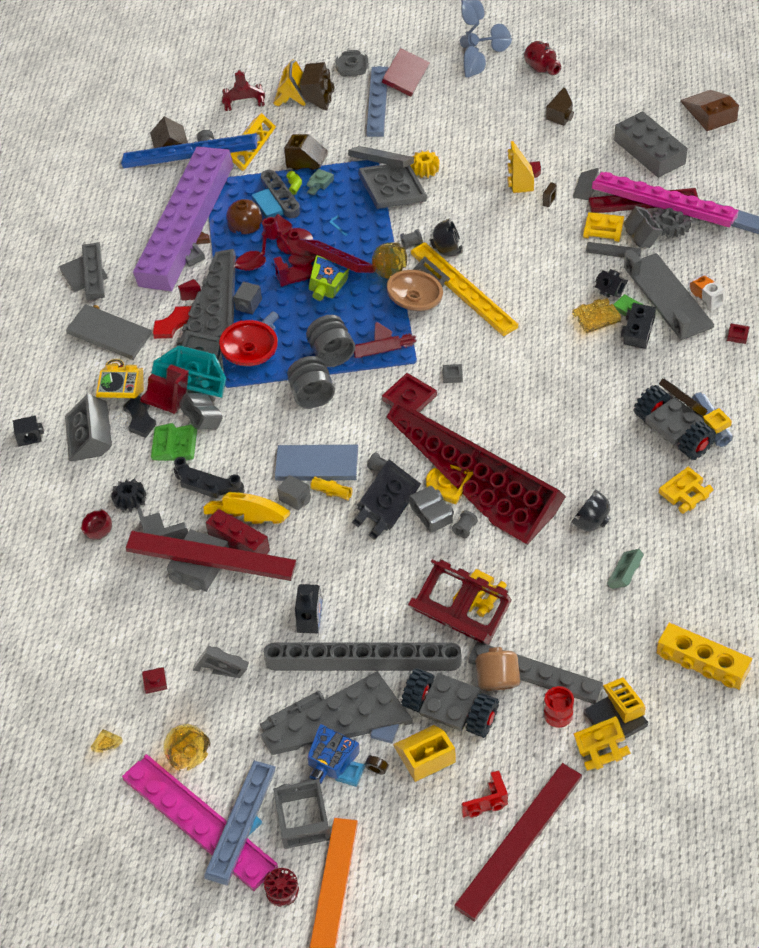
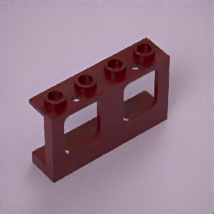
[408,559,512,645]

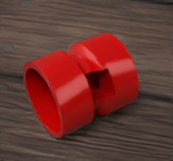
[544,686,574,728]

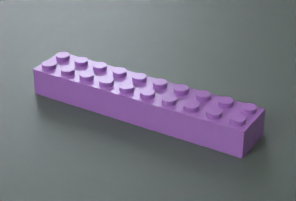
[133,147,234,291]

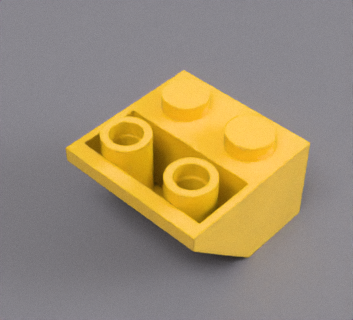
[393,725,456,782]

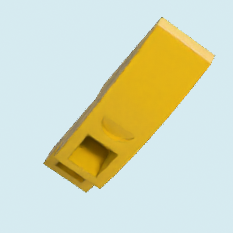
[203,492,290,524]

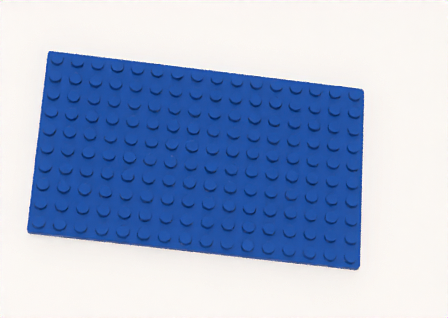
[209,160,417,388]

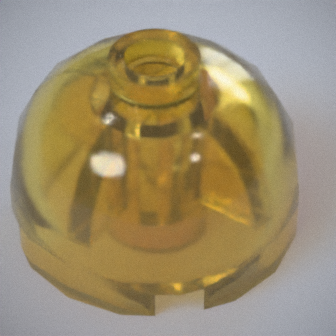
[372,242,407,279]
[163,724,211,771]

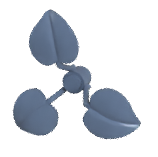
[460,0,512,78]

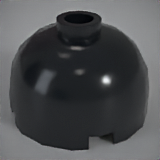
[430,218,463,256]
[571,489,611,531]

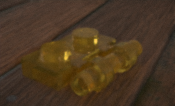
[572,298,621,333]

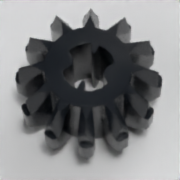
[111,478,147,513]

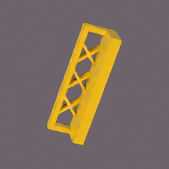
[230,113,276,171]

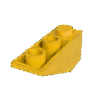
[507,141,534,193]

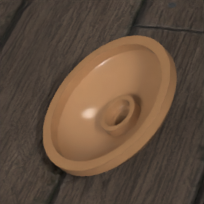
[387,270,443,311]

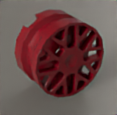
[264,868,299,907]

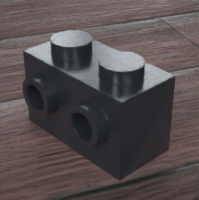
[621,303,656,349]

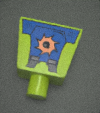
[309,255,349,301]

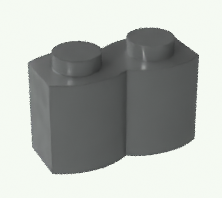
[623,206,662,248]
[179,393,223,430]
[409,486,454,533]

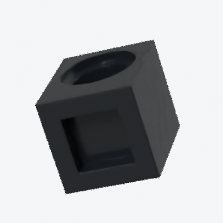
[12,415,44,447]

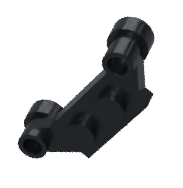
[174,457,245,499]

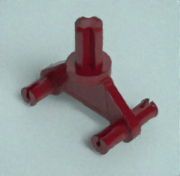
[222,70,265,111]

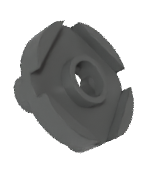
[335,50,369,76]

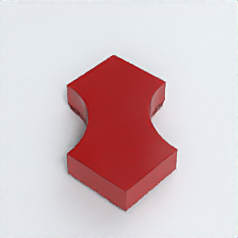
[153,306,192,339]

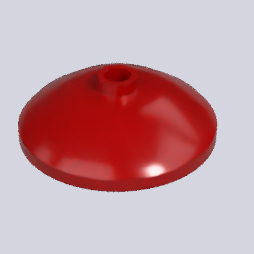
[219,320,278,366]

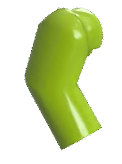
[286,171,302,195]

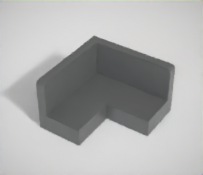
[137,508,188,540]

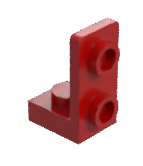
[461,770,508,817]

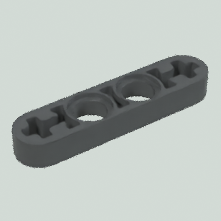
[261,170,300,218]

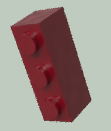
[205,508,270,554]

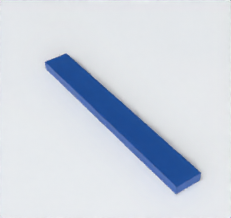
[121,133,258,168]

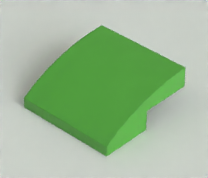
[151,423,197,461]

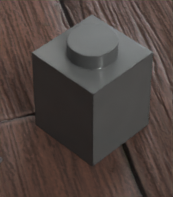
[234,282,262,314]
[277,475,311,511]

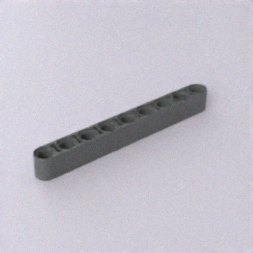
[263,642,462,671]

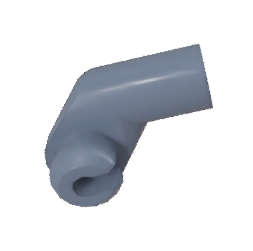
[262,311,279,330]

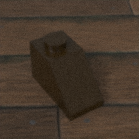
[546,87,574,126]

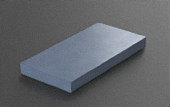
[275,444,358,481]

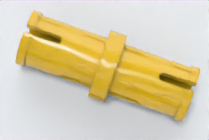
[310,477,353,500]

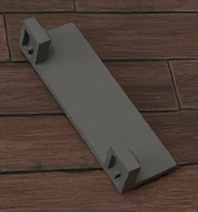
[624,249,714,340]

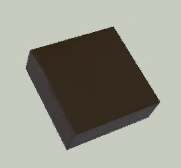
[543,182,557,207]

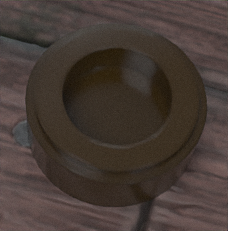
[364,755,389,775]

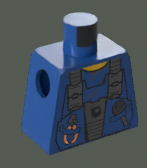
[308,724,360,784]

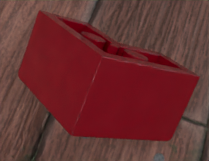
[140,365,189,414]

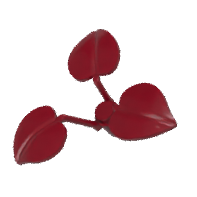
[235,214,319,271]

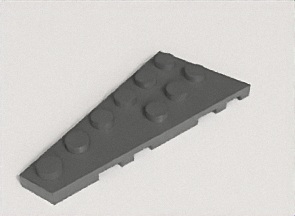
[260,671,413,755]

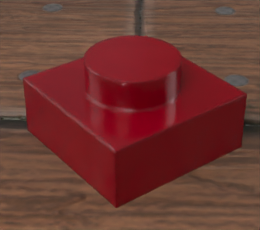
[142,667,168,694]

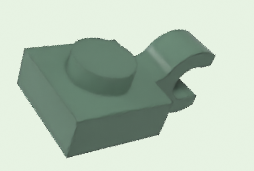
[307,169,334,195]

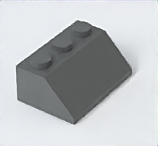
[65,393,112,462]

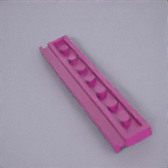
[592,172,739,228]
[122,754,278,891]

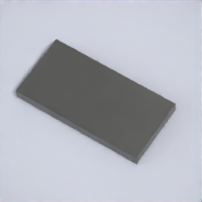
[66,304,152,360]

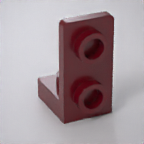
[273,256,313,286]

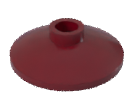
[277,228,313,255]

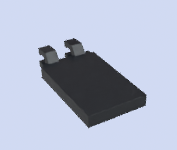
[352,459,421,540]

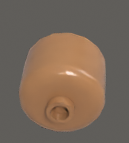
[475,647,520,691]

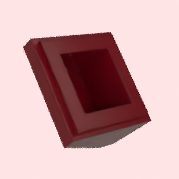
[178,279,201,301]

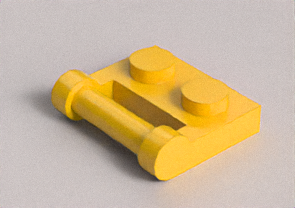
[583,212,624,242]

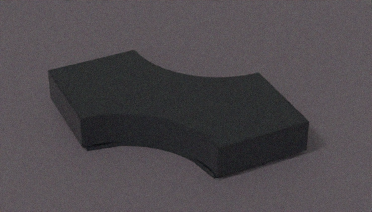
[123,395,157,438]

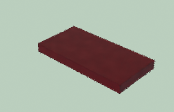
[296,239,376,273]

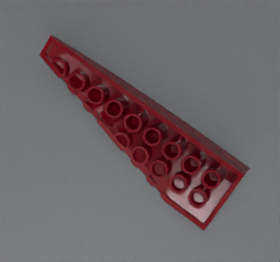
[386,400,566,545]

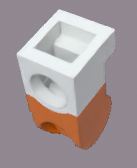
[689,275,725,311]

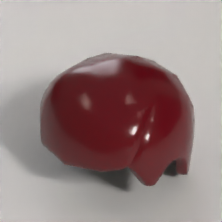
[81,509,112,540]

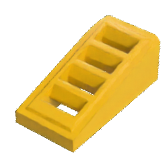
[603,677,646,723]

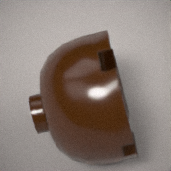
[226,199,263,235]

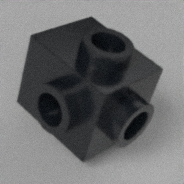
[595,269,628,298]

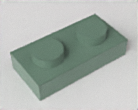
[607,549,644,589]

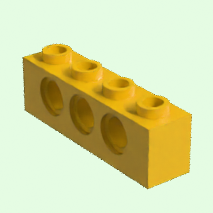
[656,622,753,690]

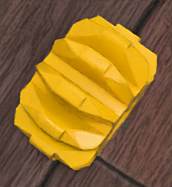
[410,150,440,178]

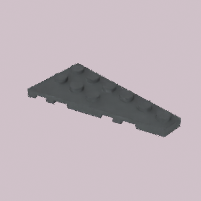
[176,249,236,346]

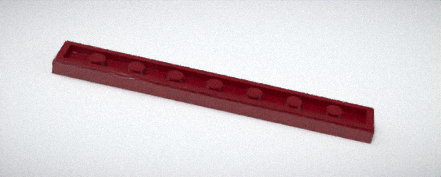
[125,531,297,581]
[454,763,582,922]

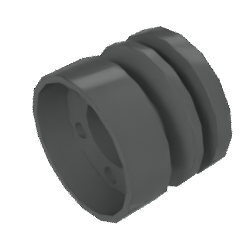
[306,315,355,367]
[287,356,335,409]

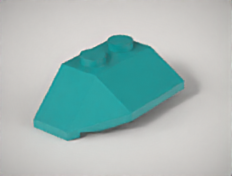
[151,345,226,398]

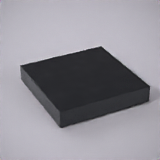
[584,692,648,747]

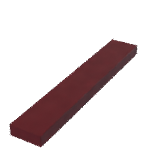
[588,188,699,213]

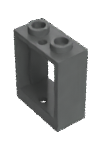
[273,779,330,849]

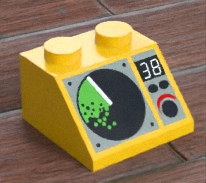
[96,364,144,398]

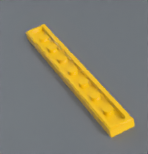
[411,242,518,337]

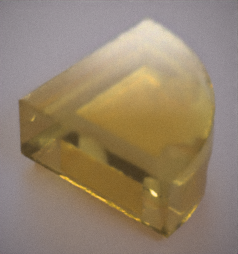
[91,729,123,753]

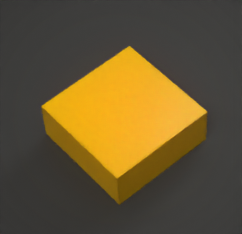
[703,408,732,434]

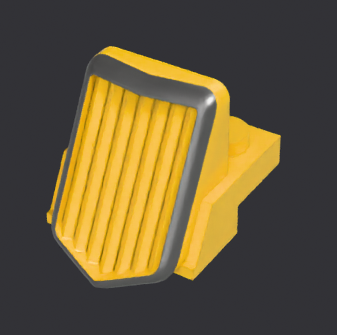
[273,59,308,107]

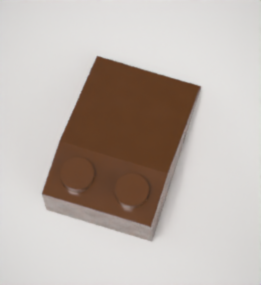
[680,90,739,131]

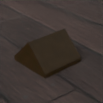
[150,116,188,148]

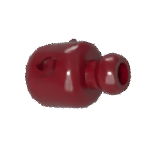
[524,41,561,75]

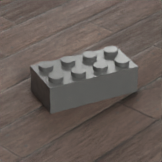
[614,111,688,178]

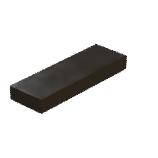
[659,378,708,416]

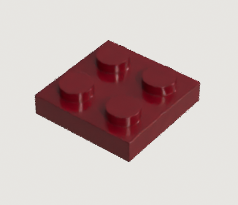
[382,373,437,412]

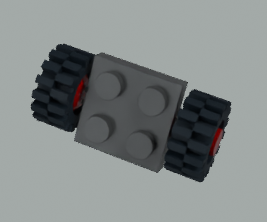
[633,385,716,460]
[401,668,499,738]

